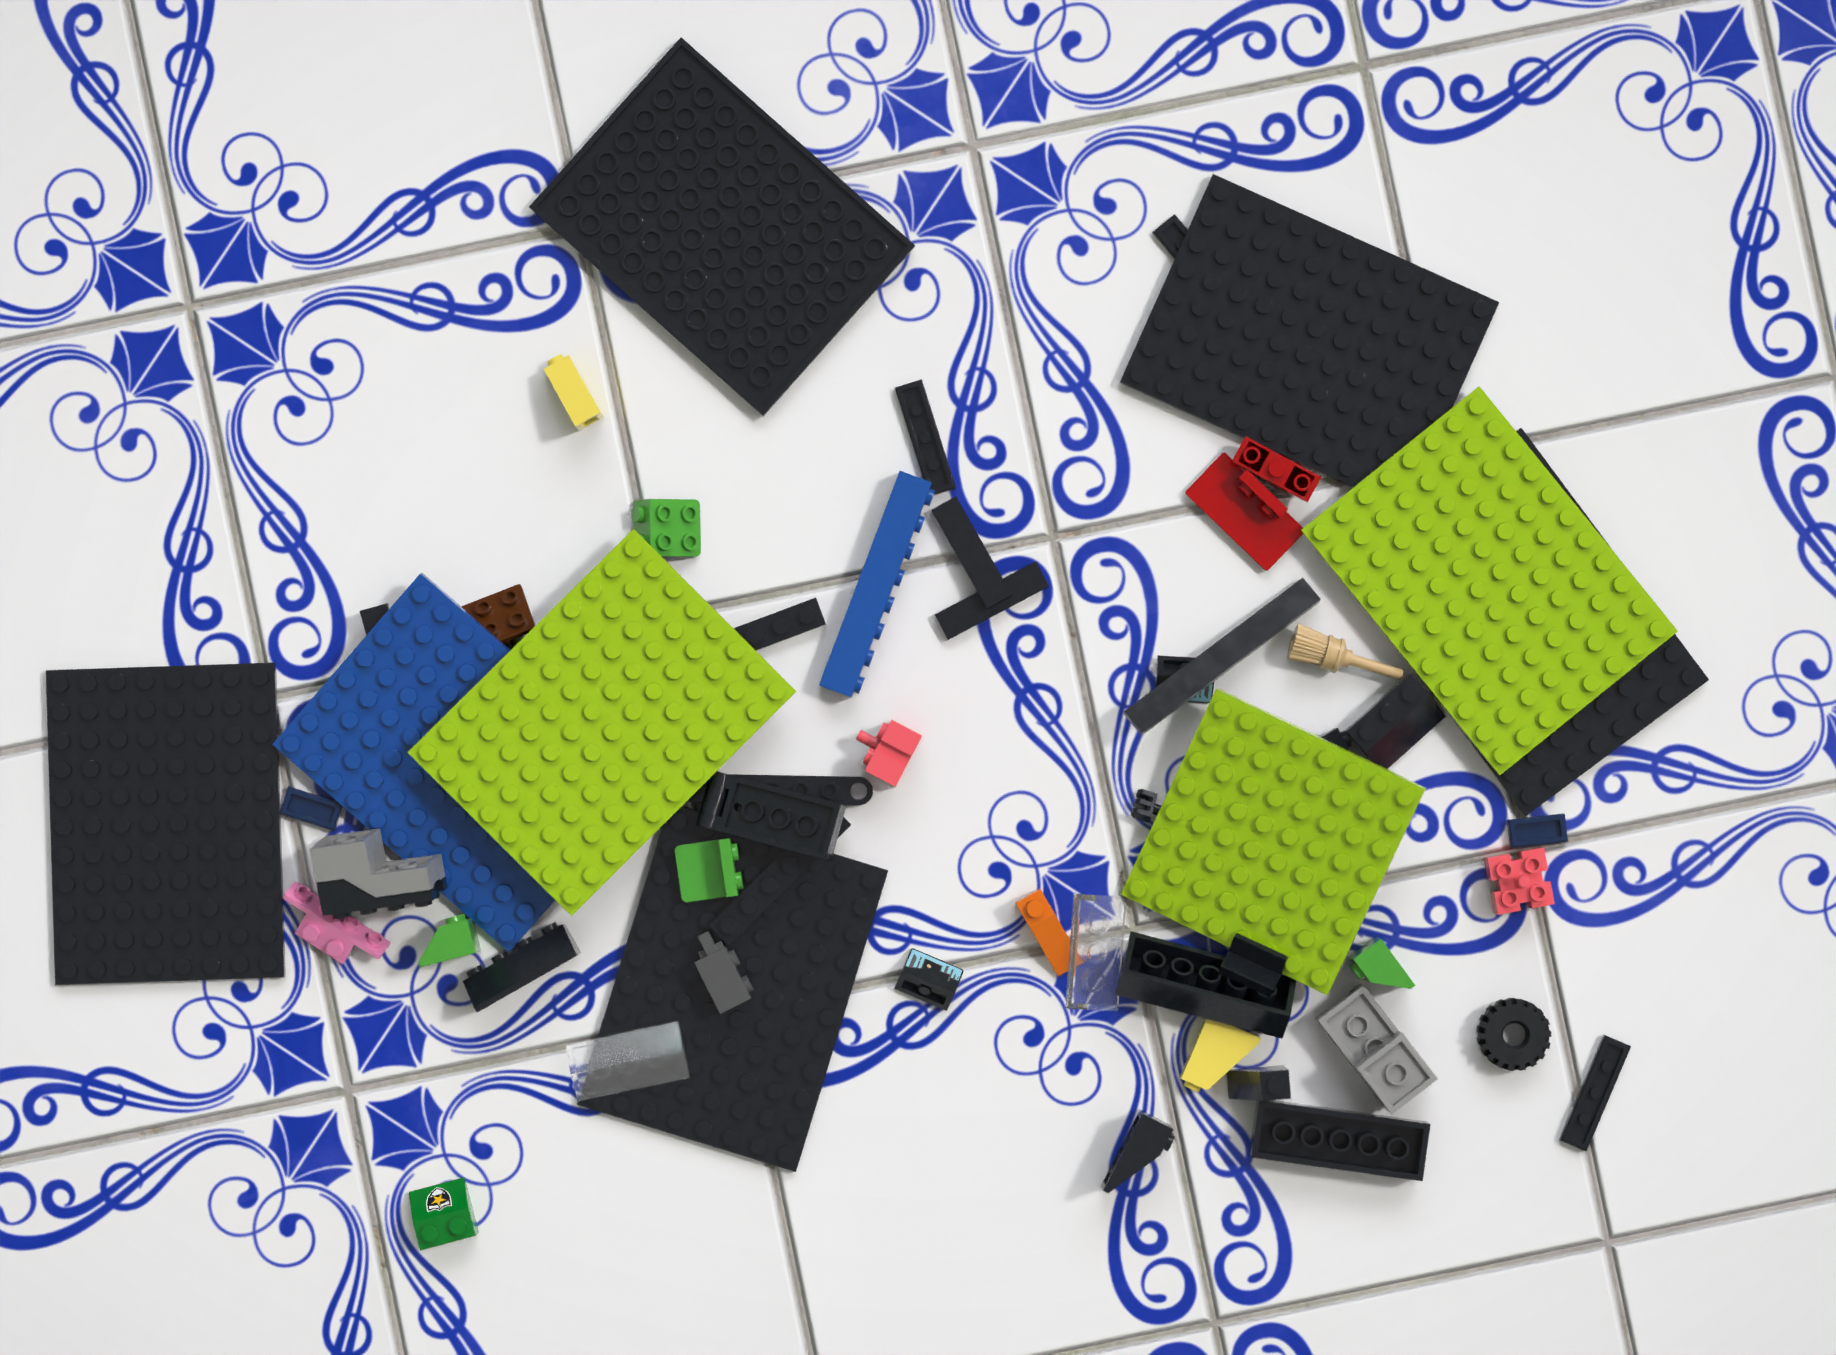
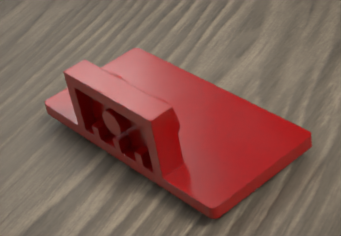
[1185,453,1303,571]

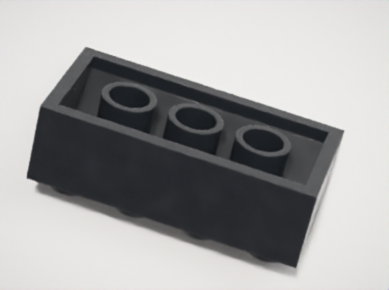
[463,922,581,1012]

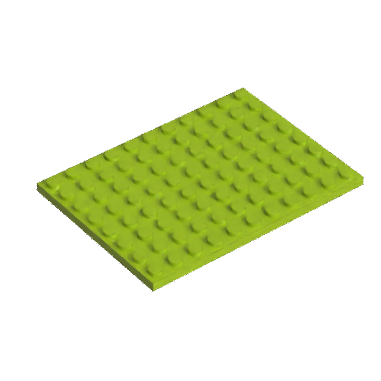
[1300,386,1678,775]
[407,529,797,916]

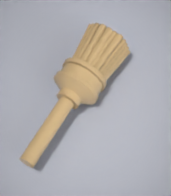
[1287,623,1403,680]

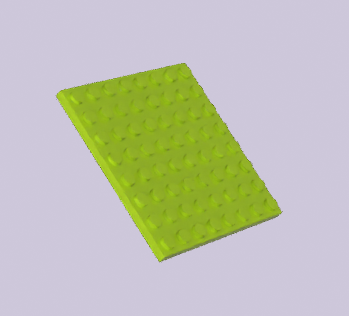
[1121,688,1426,995]

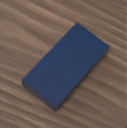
[280,786,343,831]
[1507,813,1568,848]

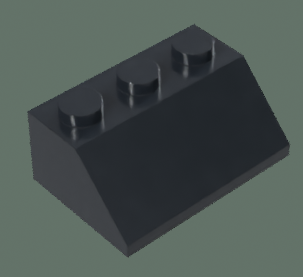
[1345,673,1446,769]

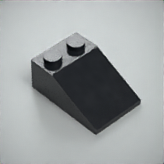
[1101,1110,1175,1193]

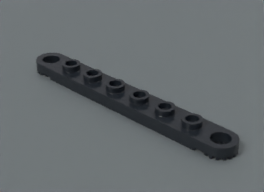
[687,774,873,805]

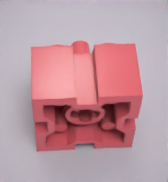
[856,720,922,787]
[1483,847,1555,915]

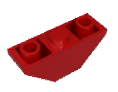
[1232,436,1321,502]

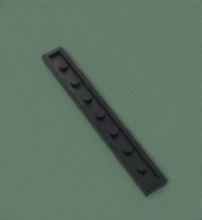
[1124,578,1321,736]

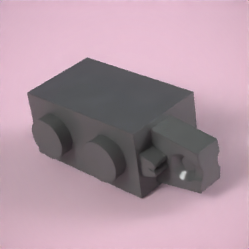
[694,931,754,1014]

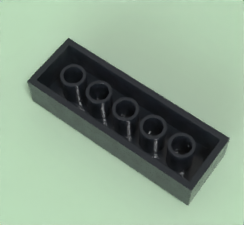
[1115,931,1297,1039]
[1249,1100,1431,1181]

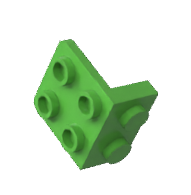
[631,499,701,557]
[675,838,743,902]

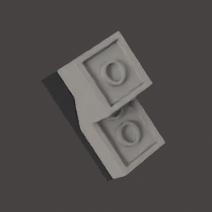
[309,828,448,919]
[1315,984,1438,1114]

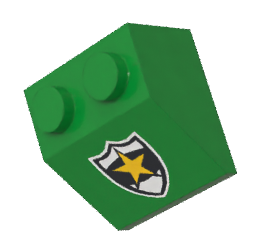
[409,1177,479,1251]

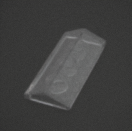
[1065,894,1127,1011]
[566,1021,690,1101]

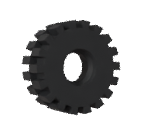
[1476,998,1551,1071]

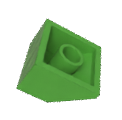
[418,914,481,967]
[1348,937,1416,989]

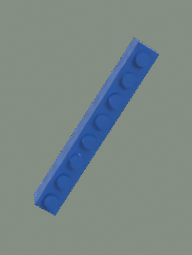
[819,471,935,697]

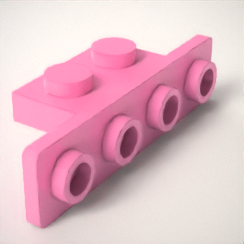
[283,882,391,964]

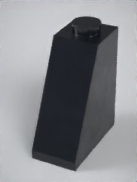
[1227,1065,1291,1101]

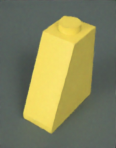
[544,354,604,431]
[1180,1018,1261,1092]

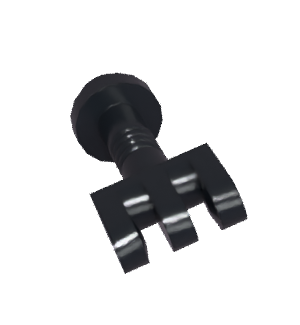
[1131,789,1162,823]

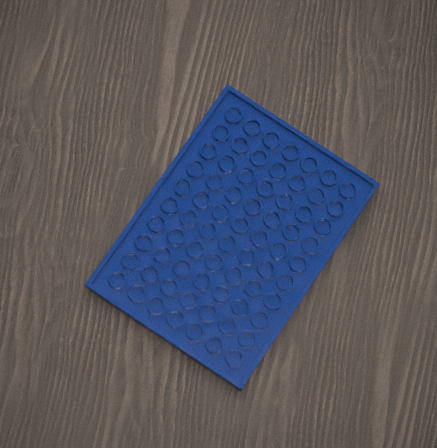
[272,573,555,952]

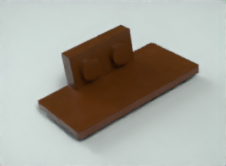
[461,584,535,650]

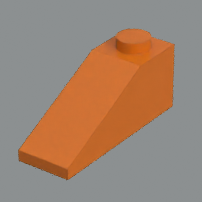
[1015,888,1083,977]

